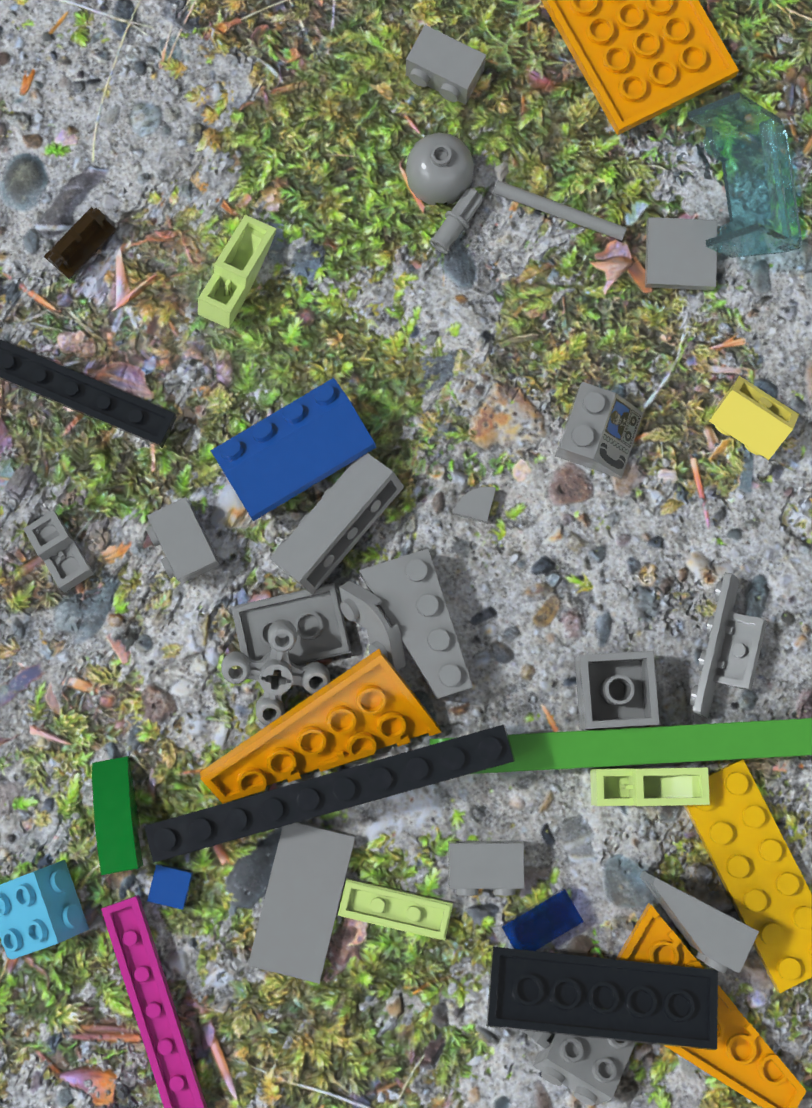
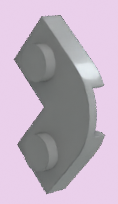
[339,581,406,671]

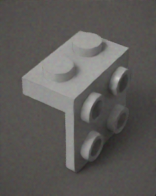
[533,1034,636,1106]

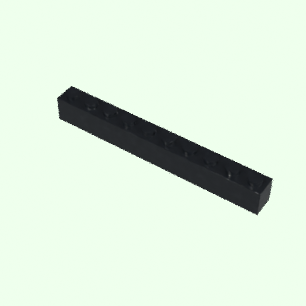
[144,724,515,863]

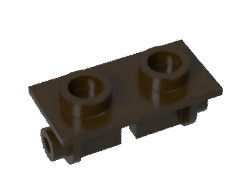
[44,207,117,280]

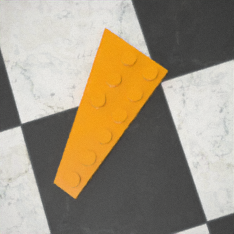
[200,649,442,804]
[616,903,806,1108]

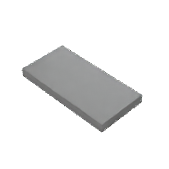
[248,822,356,984]

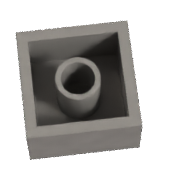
[575,651,660,729]

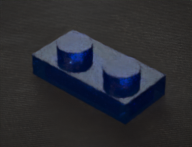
[501,888,584,951]

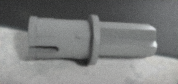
[430,188,483,254]

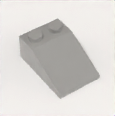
[640,871,759,974]

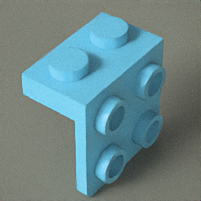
[0,860,89,960]

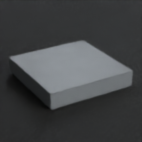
[645,217,717,291]

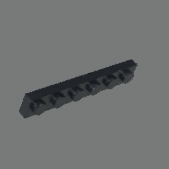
[0,340,177,448]

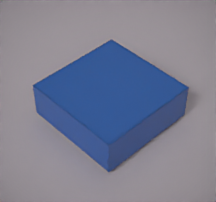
[147,864,193,910]

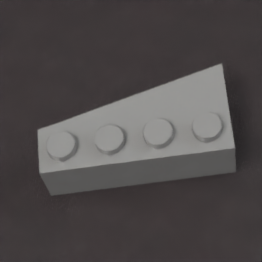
[359,549,473,700]

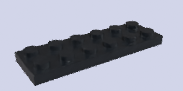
[486,947,718,1050]

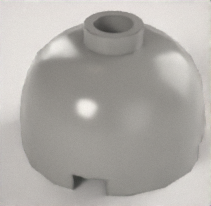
[406,132,474,205]

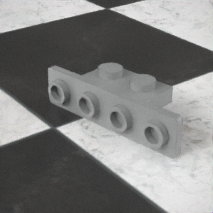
[690,572,767,718]

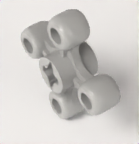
[221,619,330,725]

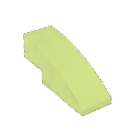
[198,215,276,328]
[590,767,710,806]

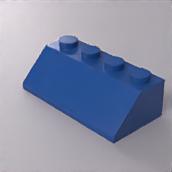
[210,378,377,521]

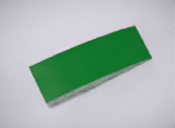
[92,756,143,875]

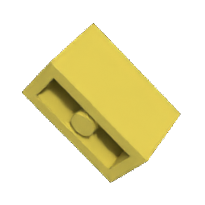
[709,376,799,460]

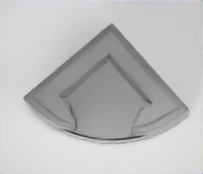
[453,487,496,523]

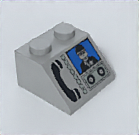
[555,382,643,479]

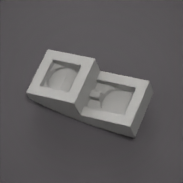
[23,510,95,593]

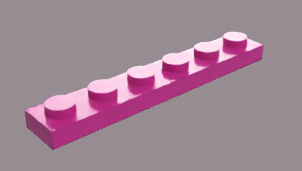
[101,895,207,1108]

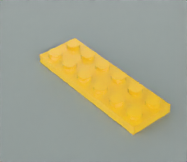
[684,759,812,993]

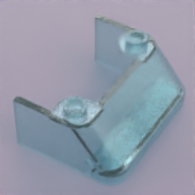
[688,92,802,258]

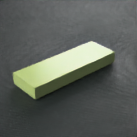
[337,878,453,941]

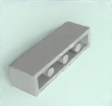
[270,453,404,595]

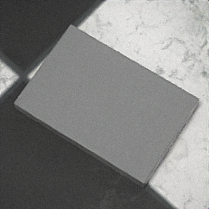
[231,583,352,671]

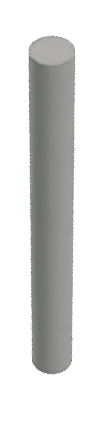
[493,180,627,241]

